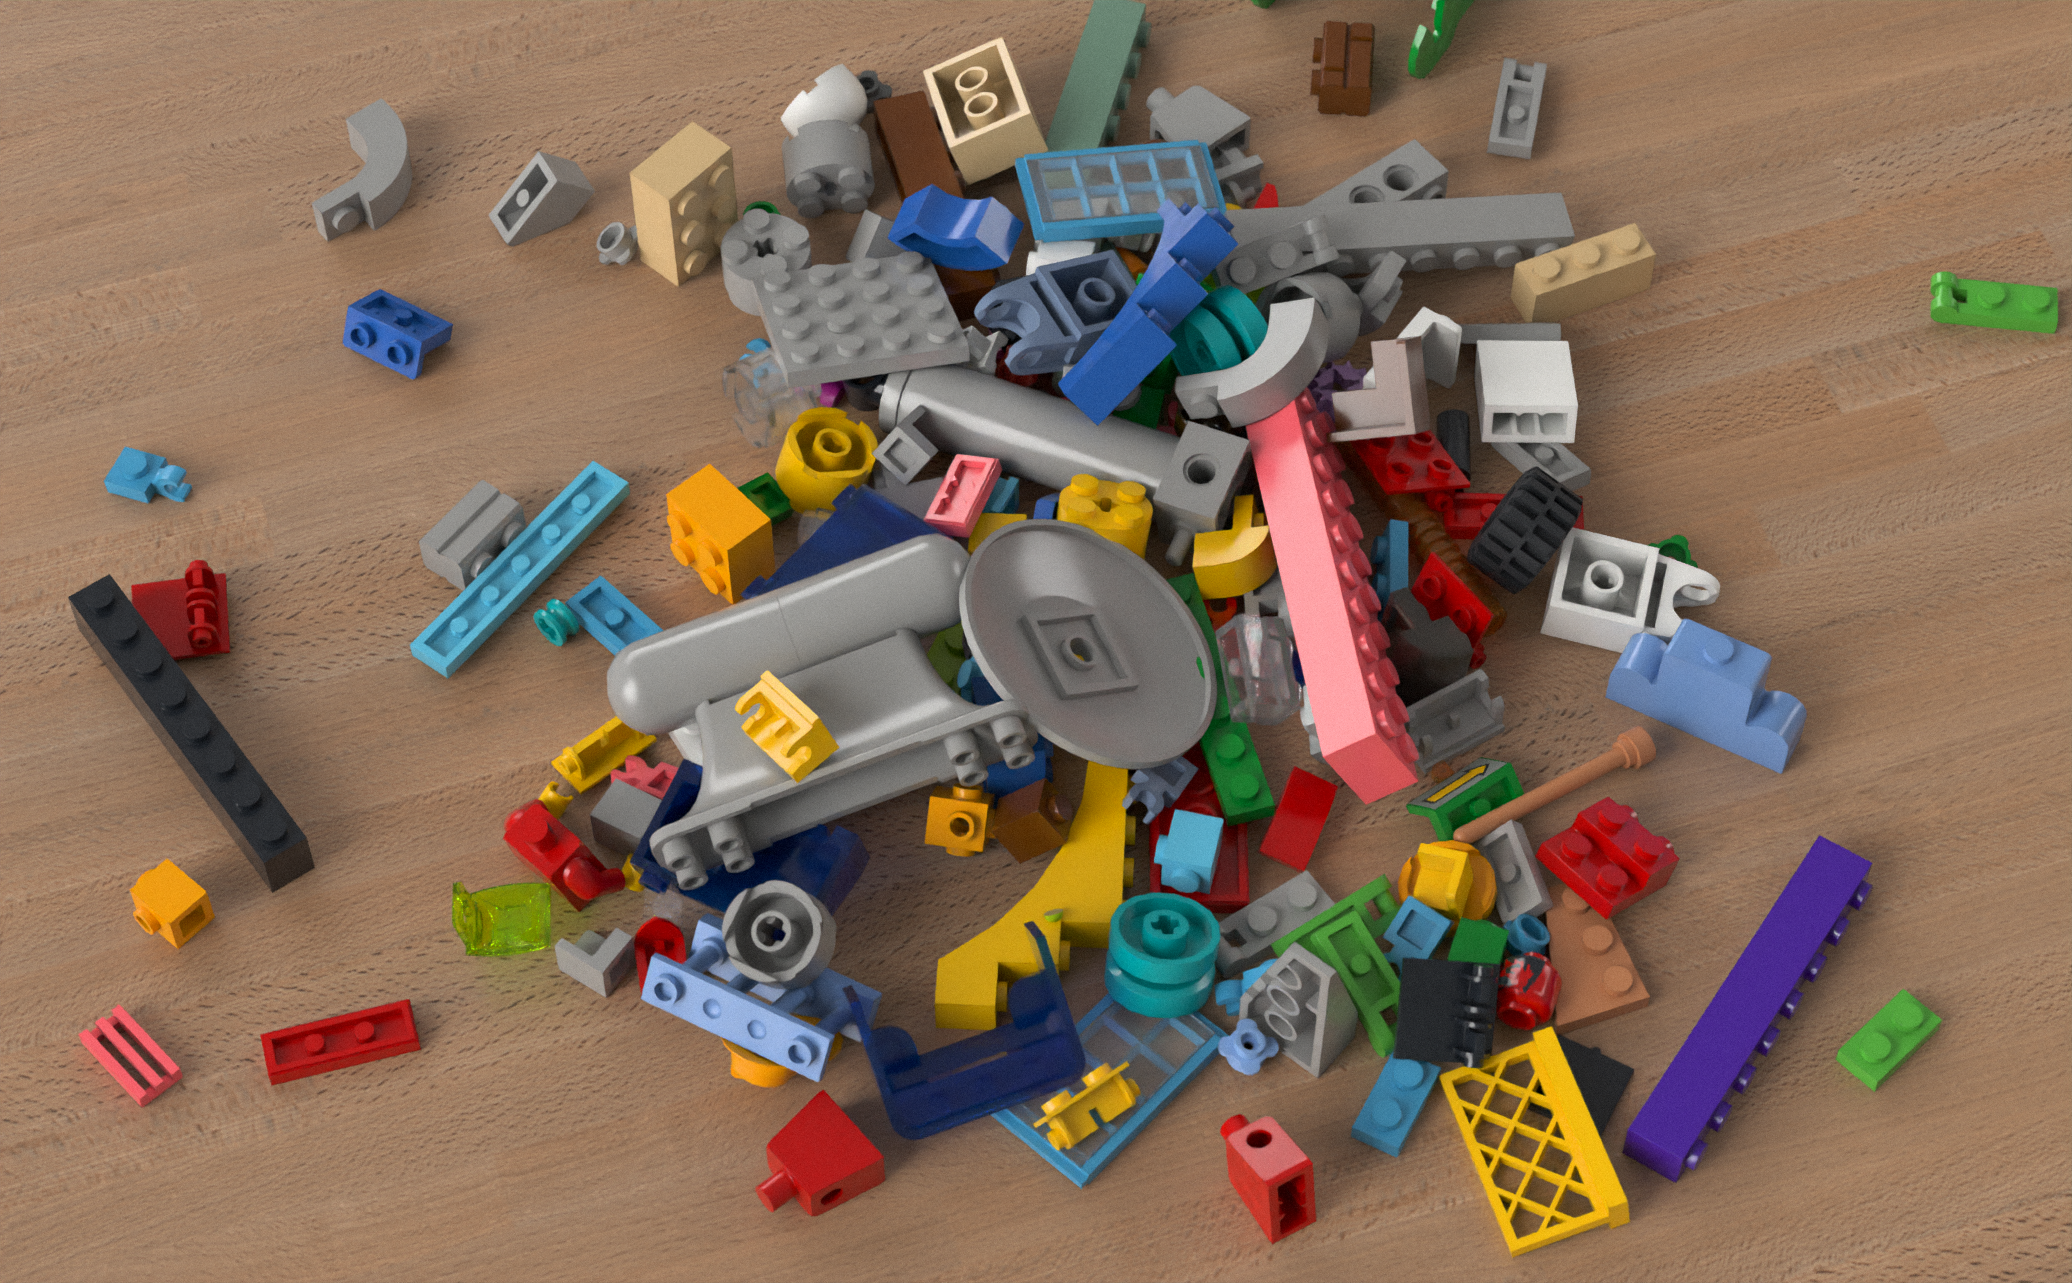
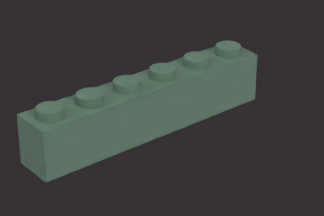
[1044,0,1152,206]

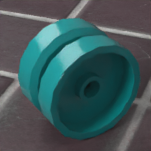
[1169,285,1268,376]
[1104,892,1220,1019]

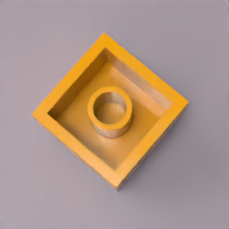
[666,464,776,605]

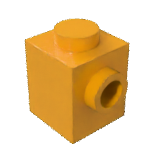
[130,858,215,949]

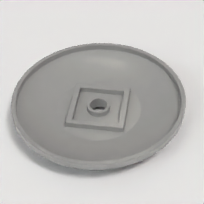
[959,519,1217,769]

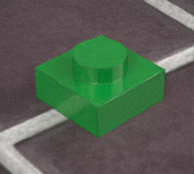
[737,472,795,526]

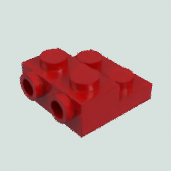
[1535,796,1680,920]

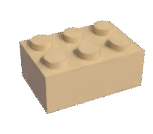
[923,37,1048,185]
[630,121,738,287]

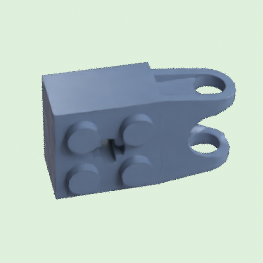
[974,250,1137,375]

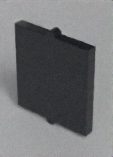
[1527,1034,1634,1138]

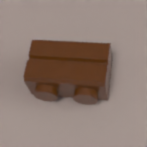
[1310,21,1375,117]

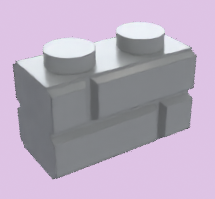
[419,479,526,591]

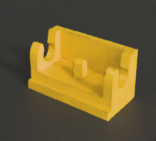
[735,670,840,783]

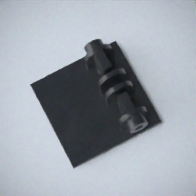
[1393,957,1501,1068]

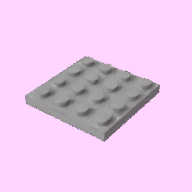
[751,251,970,388]

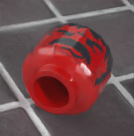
[1496,952,1562,1030]

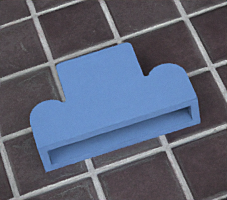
[1605,619,1807,774]

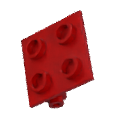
[1349,430,1471,512]
[1396,552,1494,683]
[131,560,230,660]

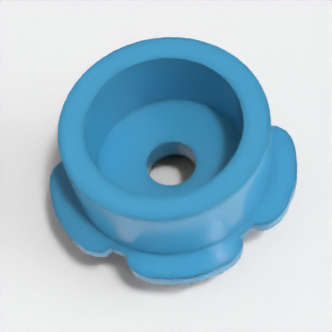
[1503,914,1550,956]

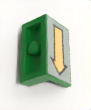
[1406,757,1525,841]

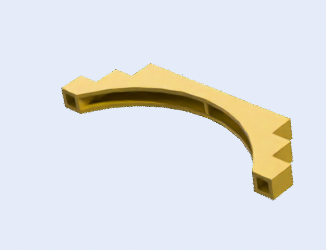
[935,513,1137,1031]

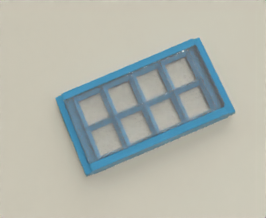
[1015,140,1227,243]
[990,993,1229,1189]

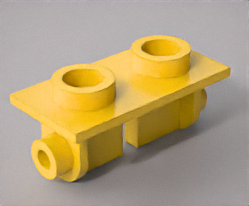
[551,716,657,795]
[1033,1061,1141,1151]

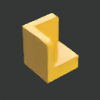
[1413,843,1474,921]

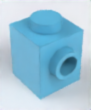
[1154,809,1224,894]

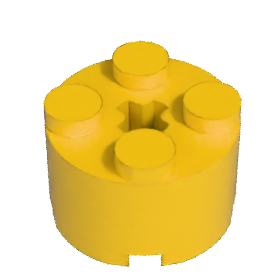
[775,407,878,514]
[1055,474,1153,560]

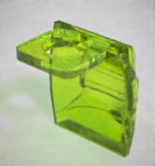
[452,881,551,957]

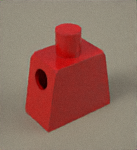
[755,1089,885,1216]
[1220,1114,1316,1244]

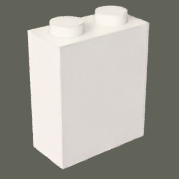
[1474,340,1578,443]

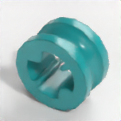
[533,599,580,646]

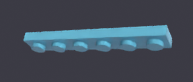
[410,461,630,678]

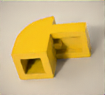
[1192,494,1278,600]

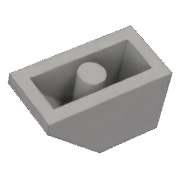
[489,151,595,246]

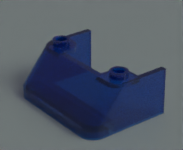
[842,921,1086,1140]

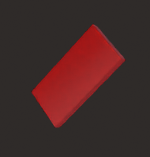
[1149,741,1249,914]

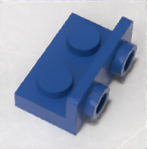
[343,289,453,379]

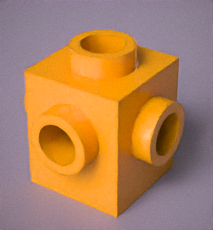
[924,783,997,857]

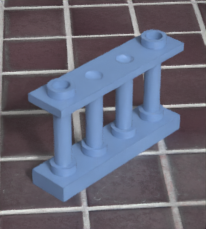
[641,913,882,1082]

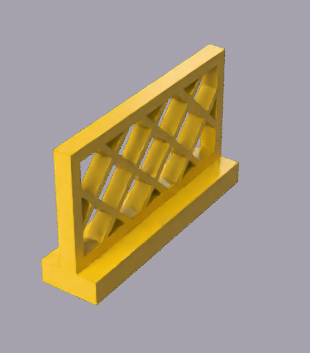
[1438,1026,1630,1258]

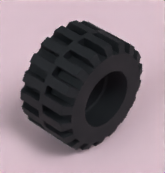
[1467,466,1583,595]

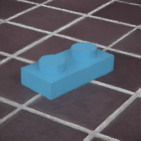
[1370,519,1408,625]
[565,575,664,655]
[1351,1050,1441,1158]

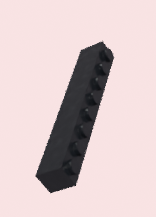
[68,574,315,893]

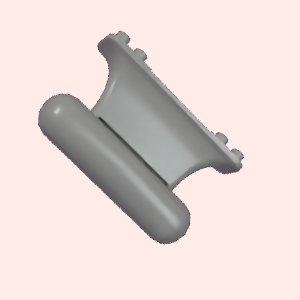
[607,533,1038,890]

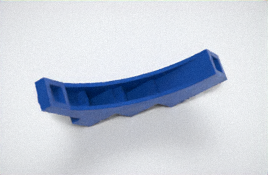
[1058,198,1239,426]

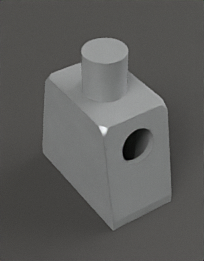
[1146,86,1251,179]

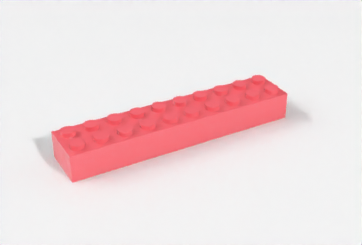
[1245,387,1419,805]

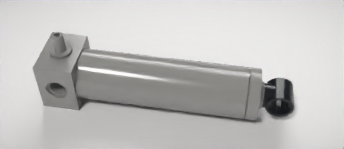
[842,363,1255,566]

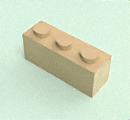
[1510,223,1656,323]

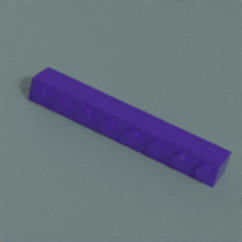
[1622,835,1873,1183]

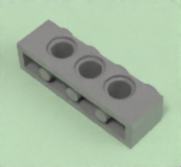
[1303,139,1449,206]

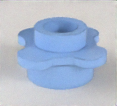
[1218,1019,1279,1075]

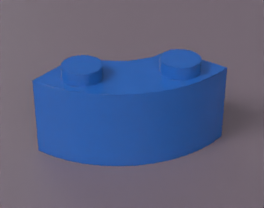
[887,184,1024,271]

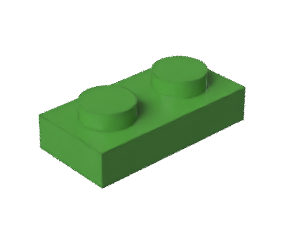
[1835,989,1942,1092]

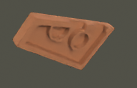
[1543,883,1650,1036]

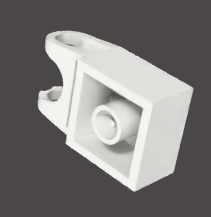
[1540,527,1720,653]

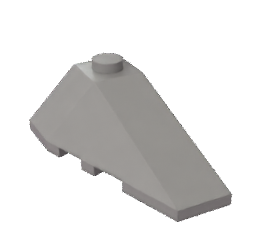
[1239,942,1358,1078]

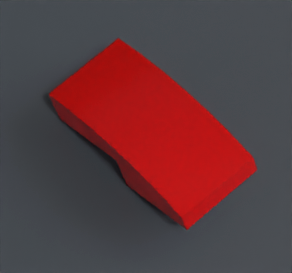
[1257,766,1338,873]

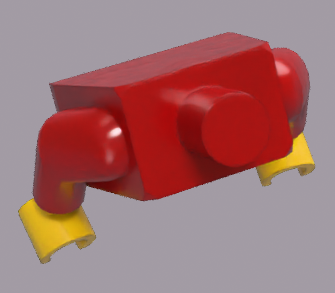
[503,782,655,913]

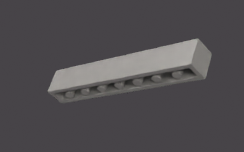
[1224,192,1575,277]

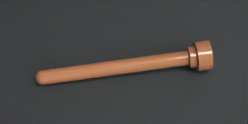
[1453,726,1656,844]

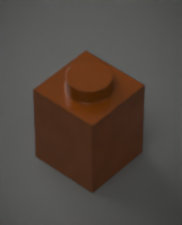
[991,778,1074,864]

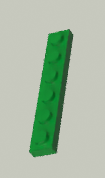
[1166,573,1275,827]

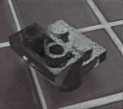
[1381,587,1474,708]

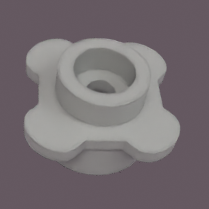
[597,222,638,265]

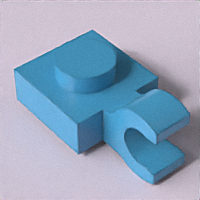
[104,446,192,504]

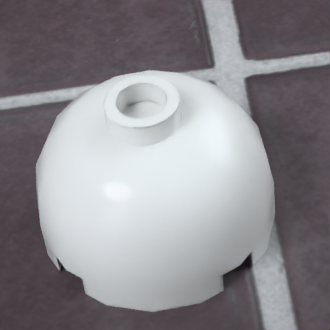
[781,64,867,137]

